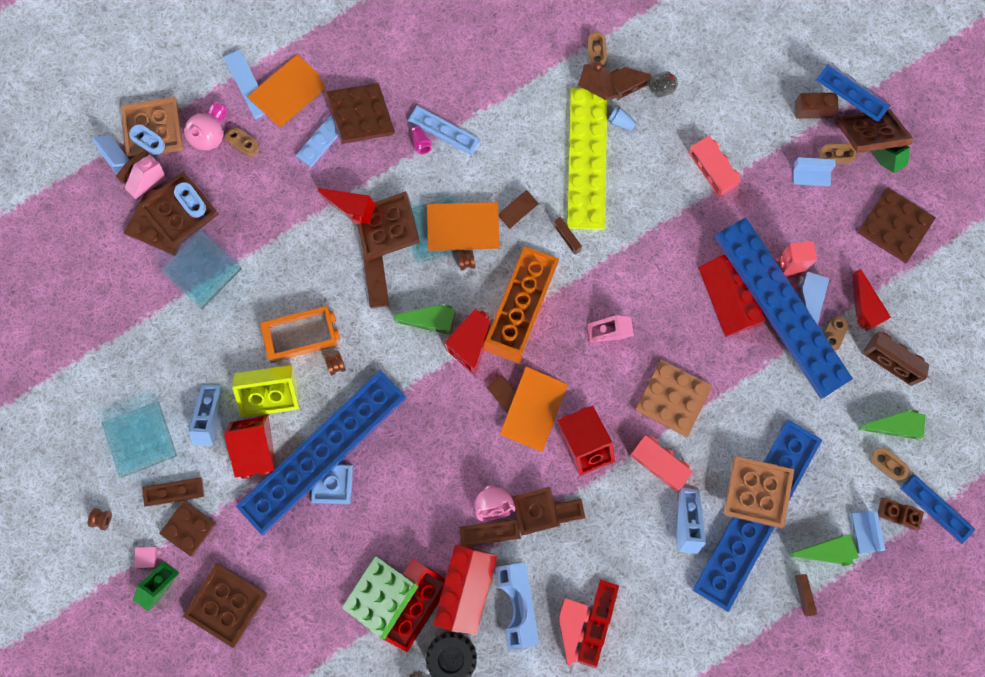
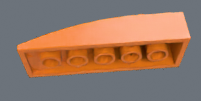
[483,246,559,364]

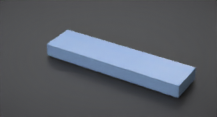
[224,50,266,119]
[408,106,480,155]

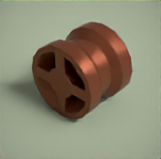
[458,250,476,271]
[325,353,346,376]
[88,508,112,531]

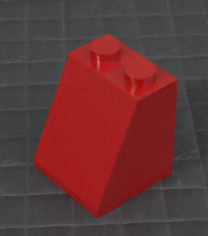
[444,308,490,375]
[557,405,615,476]
[224,415,276,479]

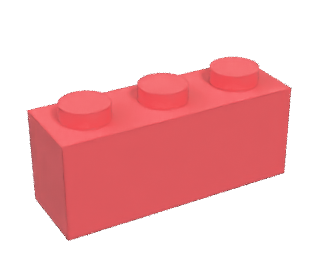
[688,136,741,197]
[776,241,817,277]
[629,435,693,492]

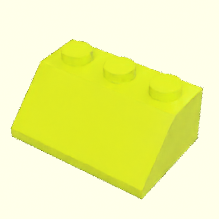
[232,365,299,418]

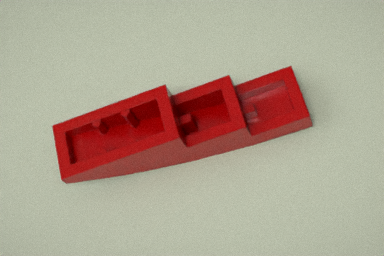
[577,579,620,668]

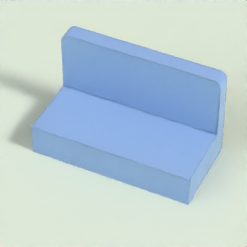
[93,136,129,175]
[793,157,835,186]
[850,510,885,553]

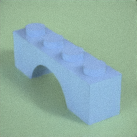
[495,562,539,650]

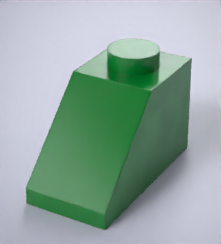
[872,145,910,173]
[133,561,179,612]

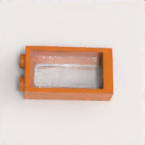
[260,306,340,363]

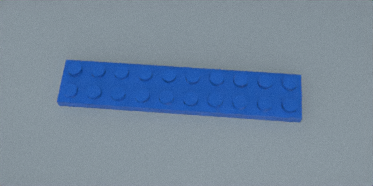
[714,217,853,399]
[236,370,407,536]
[692,420,822,612]

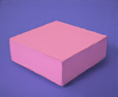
[134,547,157,568]

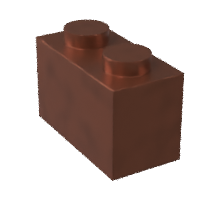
[795,92,839,119]

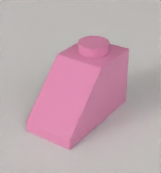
[125,155,167,199]
[587,315,634,343]

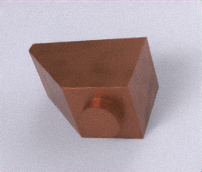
[578,62,618,100]
[610,67,652,100]

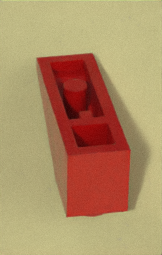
[318,188,376,225]
[852,269,892,332]

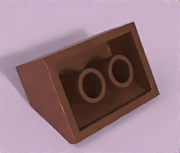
[862,332,929,386]

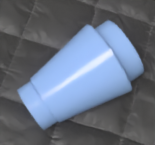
[608,107,636,131]

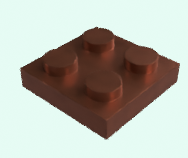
[512,487,560,536]
[159,501,216,557]

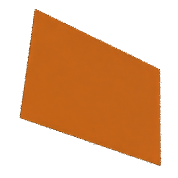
[247,54,326,128]
[427,202,500,251]
[500,367,568,452]

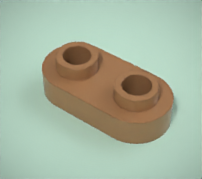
[587,32,607,66]
[225,127,259,157]
[819,144,858,164]
[823,316,848,351]
[870,448,909,481]

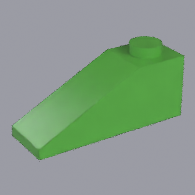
[394,304,456,335]
[859,409,926,440]
[789,534,859,566]

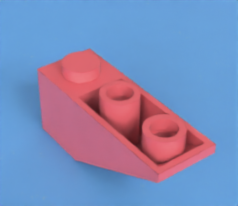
[558,598,590,666]

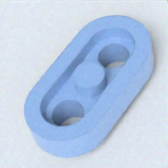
[129,125,165,155]
[174,183,206,218]

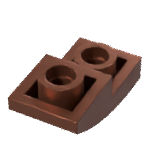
[115,150,150,185]
[498,190,539,229]
[878,498,924,531]

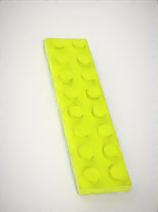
[567,88,607,230]

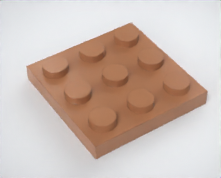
[121,96,184,159]
[635,360,713,438]
[723,456,795,529]

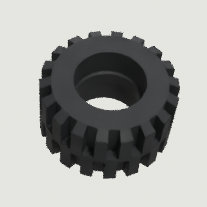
[425,632,477,677]

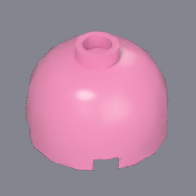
[184,113,224,151]
[475,485,515,521]

